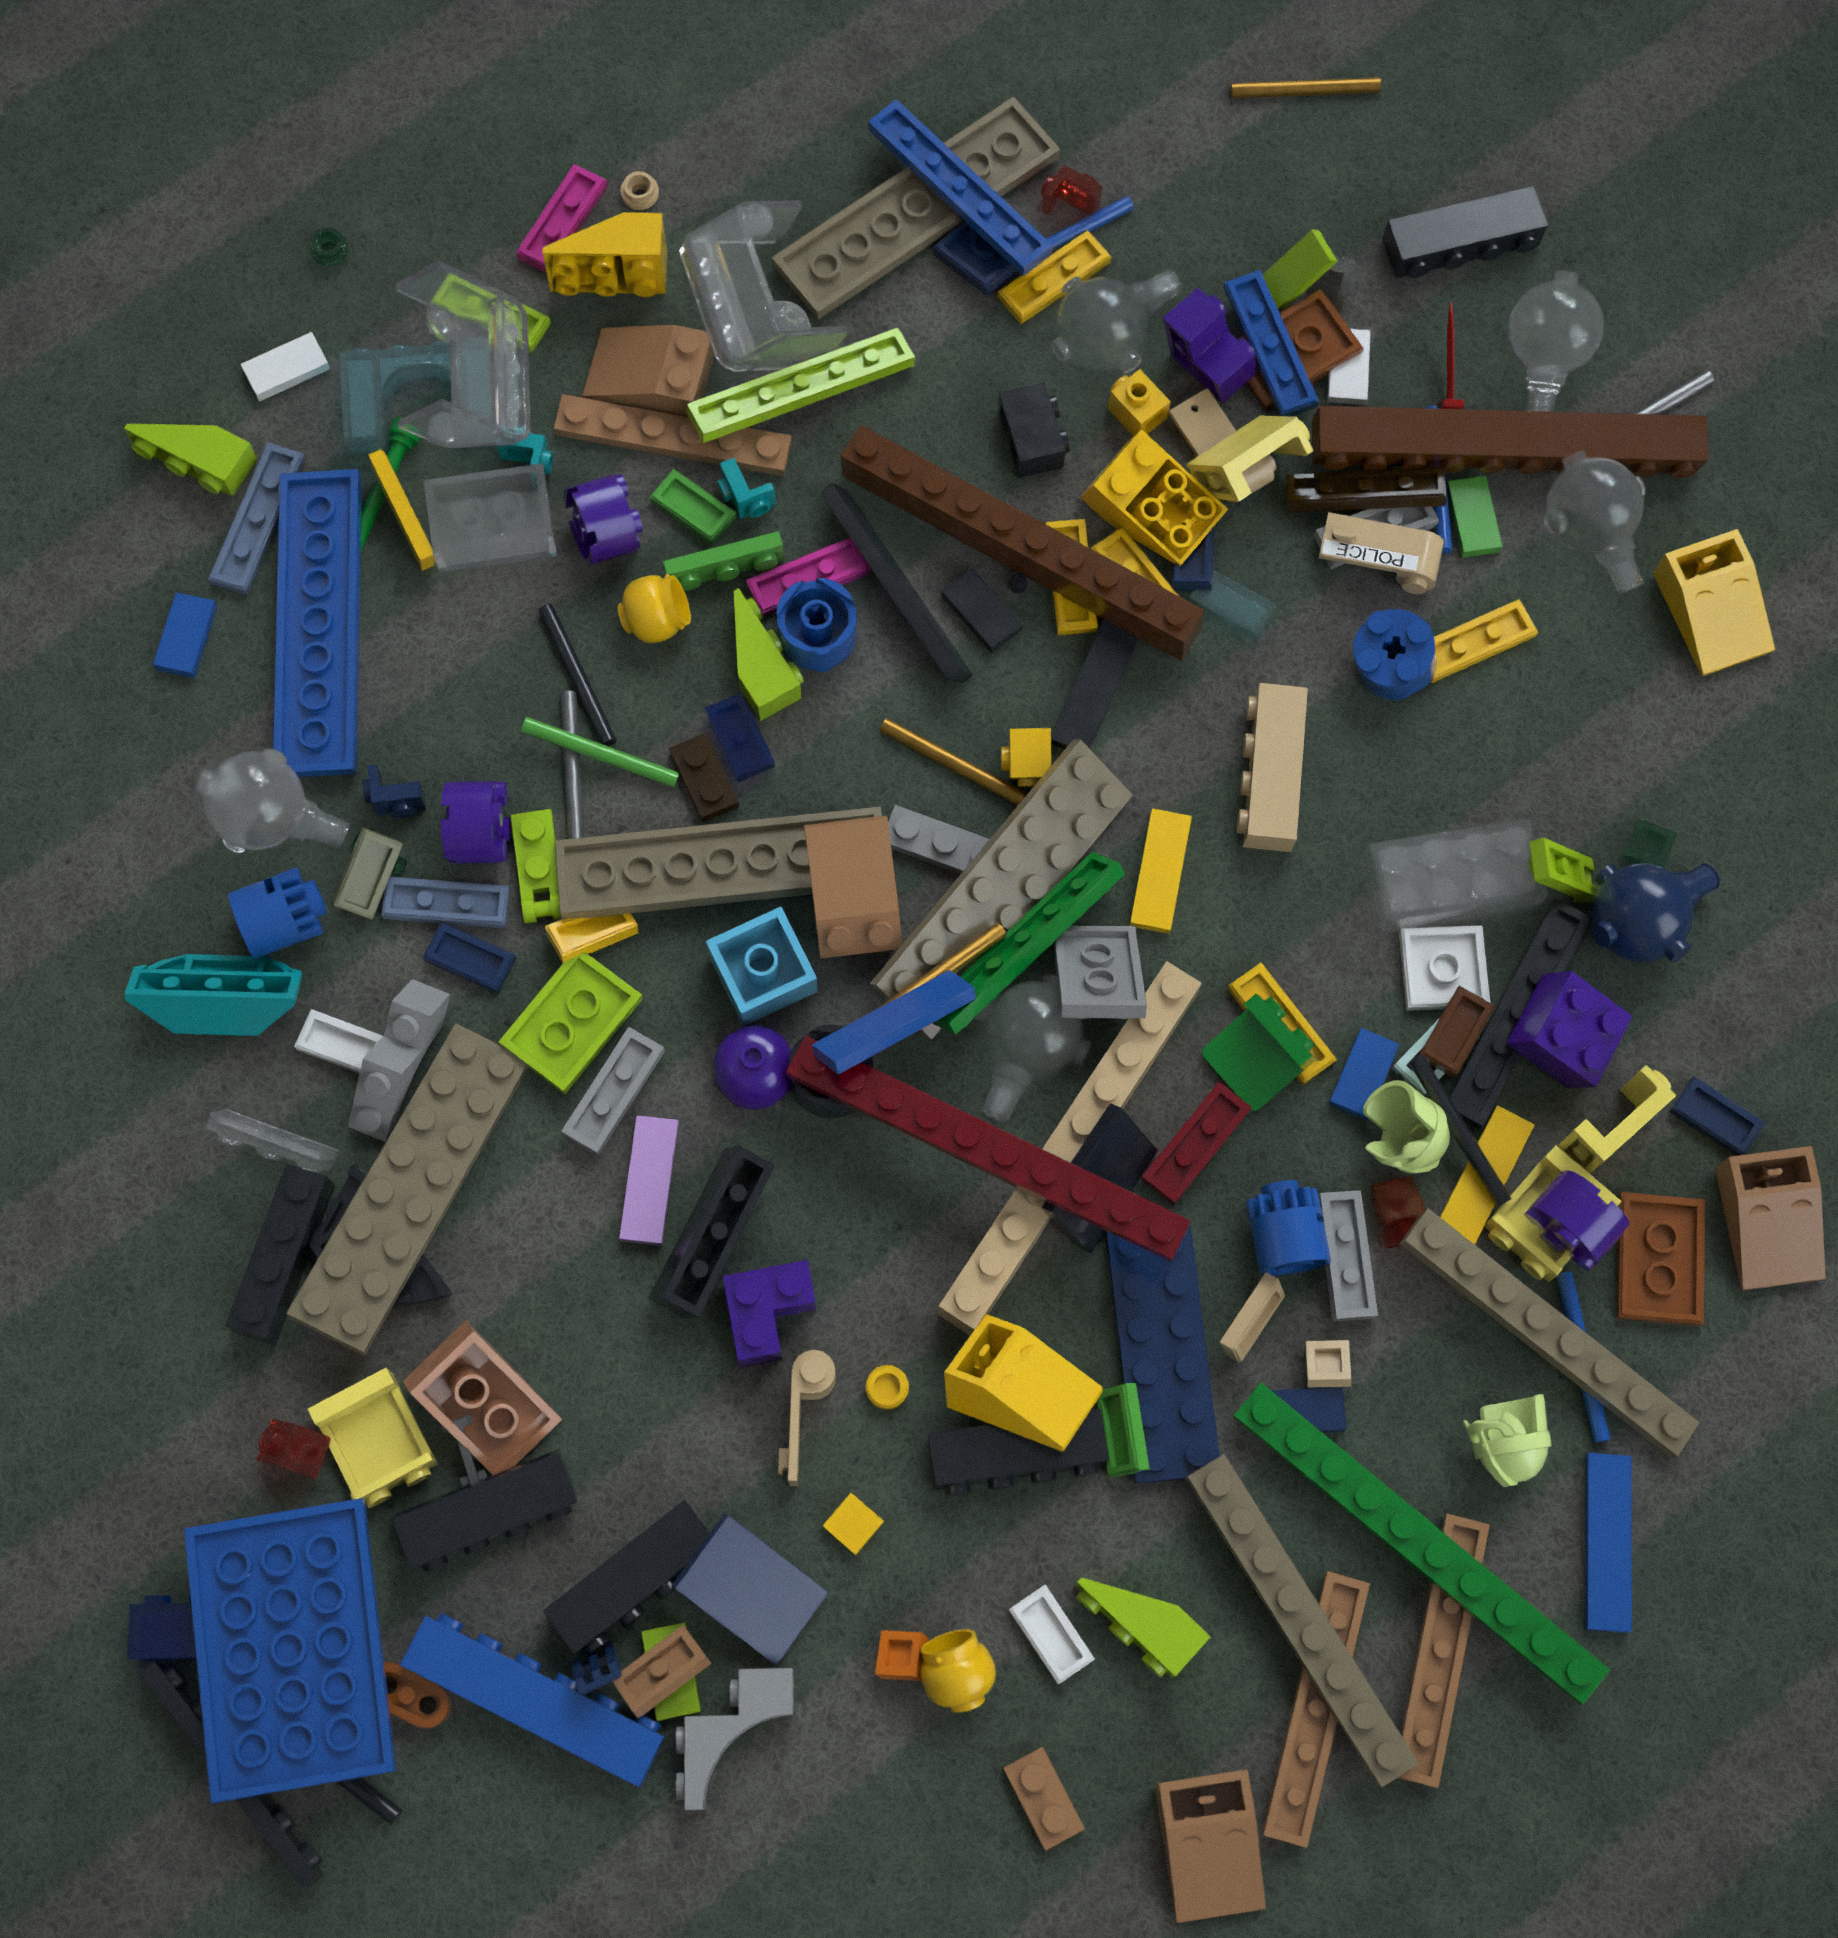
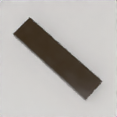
[1286,467,1446,513]

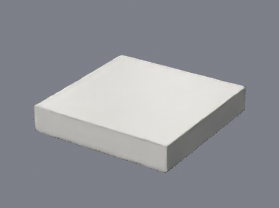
[1399,925,1490,1011]

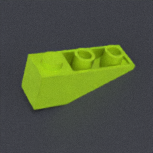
[124,424,258,497]
[734,588,804,721]
[1074,1578,1211,1678]

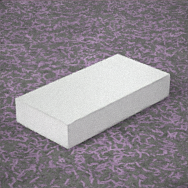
[1327,329,1370,405]
[241,332,330,402]
[294,1009,383,1074]
[1009,1585,1095,1685]

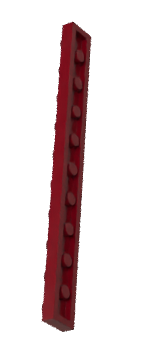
[786,1035,1191,1263]

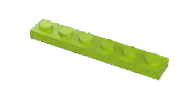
[687,328,915,443]

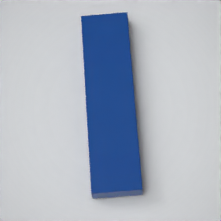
[1223,269,1319,417]
[812,970,976,1074]
[1584,1453,1632,1633]

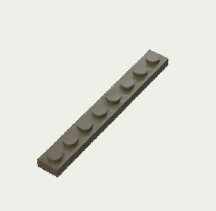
[1399,1208,1700,1459]
[1186,1454,1419,1788]

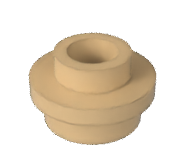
[620,171,659,210]

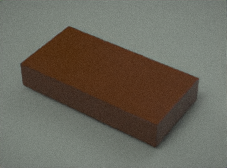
[1418,985,1495,1078]

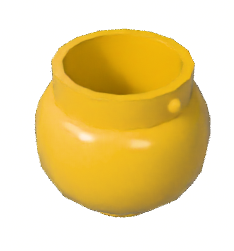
[618,574,691,643]
[920,1629,996,1713]

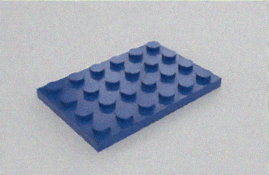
[184,1498,397,1803]

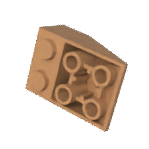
[1715,1146,1826,1291]
[1153,1769,1266,1923]

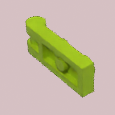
[511,809,562,924]
[1528,837,1597,903]

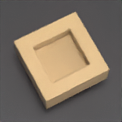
[1306,1340,1351,1388]

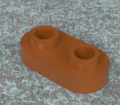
[384,1662,451,1728]

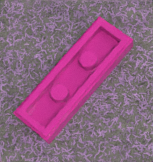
[516,164,608,273]
[746,537,871,618]

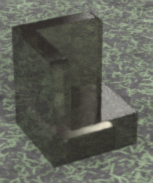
[1305,255,1356,314]

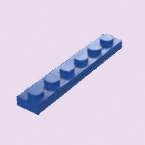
[868,99,1052,276]

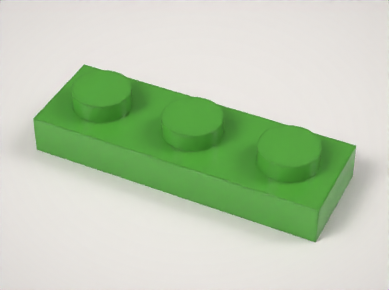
[663,531,784,591]

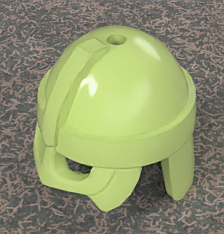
[1363,1080,1450,1174]
[1463,1394,1551,1487]

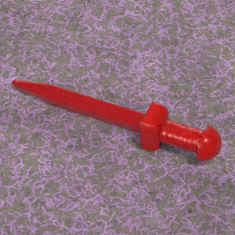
[1437,302,1464,409]

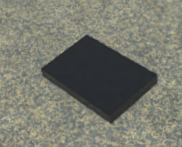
[1041,1103,1158,1254]

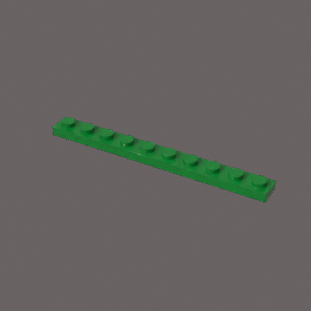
[1233,1382,1610,1705]

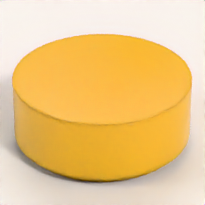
[866,1365,909,1410]

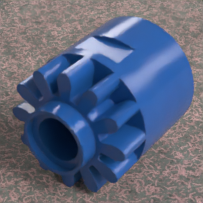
[228,867,327,959]
[1246,1180,1332,1276]

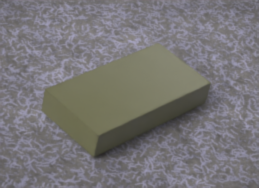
[332,827,403,919]

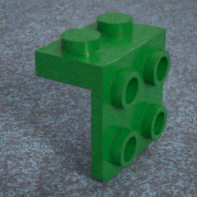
[1202,993,1317,1111]

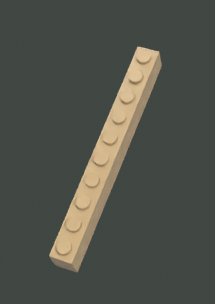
[938,961,1202,1335]

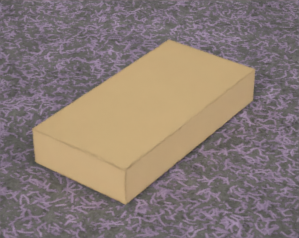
[1220,1272,1285,1363]

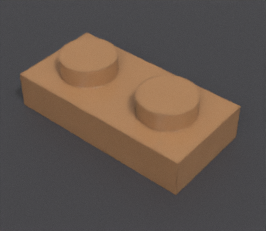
[612,1624,711,1719]
[1003,1747,1085,1851]

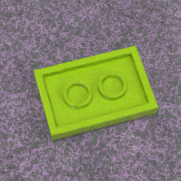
[498,952,643,1095]

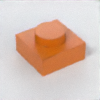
[875,1630,929,1681]

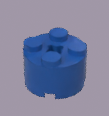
[776,578,857,672]
[1353,609,1437,700]

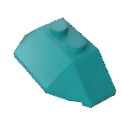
[124,954,302,1036]

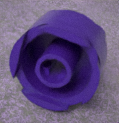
[564,474,643,565]
[441,781,512,864]
[1524,1170,1630,1271]

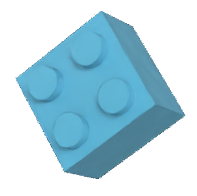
[706,907,818,1026]

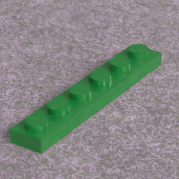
[932,852,1125,1035]

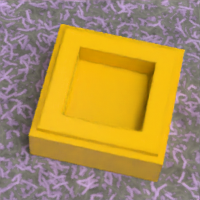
[823,1493,884,1556]

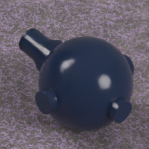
[1591,863,1720,963]

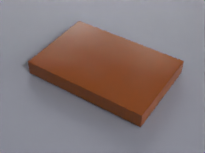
[1237,289,1364,411]
[1616,1192,1705,1326]

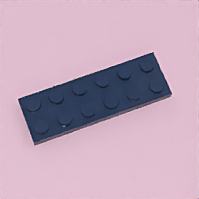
[1105,1223,1220,1484]

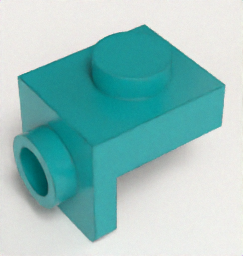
[495,427,554,487]
[716,458,776,519]

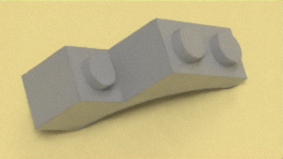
[348,979,450,1142]
[676,1668,794,1810]

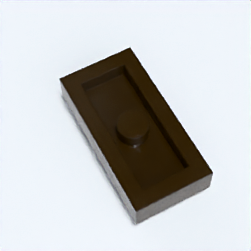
[669,733,739,822]

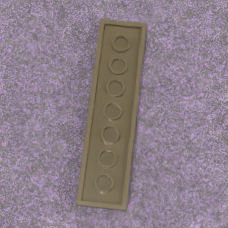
[772,96,1060,320]
[870,739,1133,1040]
[555,807,882,920]
[286,1023,528,1356]

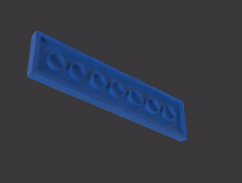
[273,469,362,778]

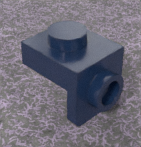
[362,765,426,818]

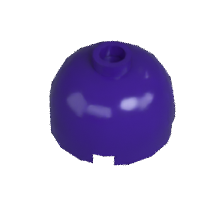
[713,1025,793,1110]

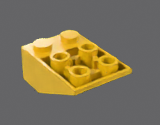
[542,212,667,297]
[1079,429,1228,566]
[1653,529,1775,676]
[944,1314,1103,1452]

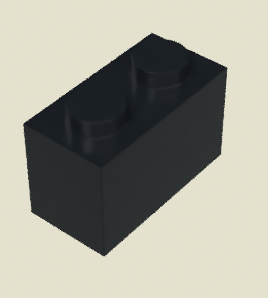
[998,382,1070,478]

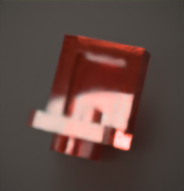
[1040,165,1103,215]
[1371,1176,1425,1248]
[257,1419,331,1478]

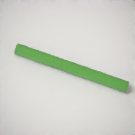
[521,717,680,788]

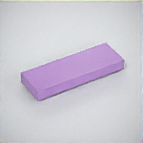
[619,1115,679,1246]

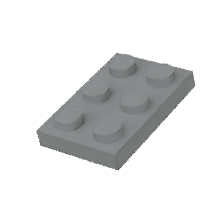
[1053,925,1147,1019]

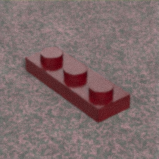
[1141,1082,1252,1206]

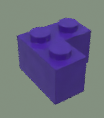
[1163,287,1257,404]
[723,1260,816,1368]

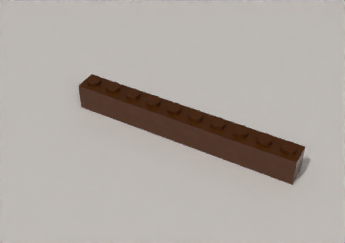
[1311,406,1709,478]
[840,425,1204,661]

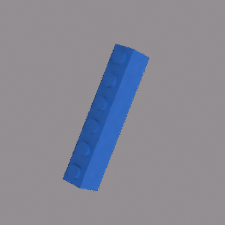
[400,1613,666,1787]

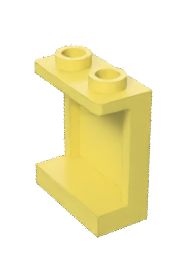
[1187,416,1313,501]
[1558,1065,1676,1174]
[1484,1145,1622,1282]
[308,1367,438,1508]

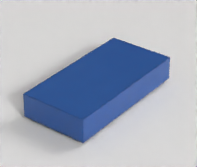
[153,592,217,678]
[1329,1028,1400,1121]

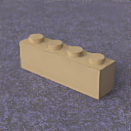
[1237,683,1308,852]

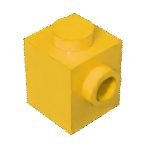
[1108,369,1171,436]
[1001,728,1051,787]

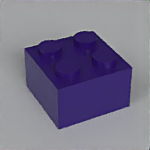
[1507,971,1633,1088]

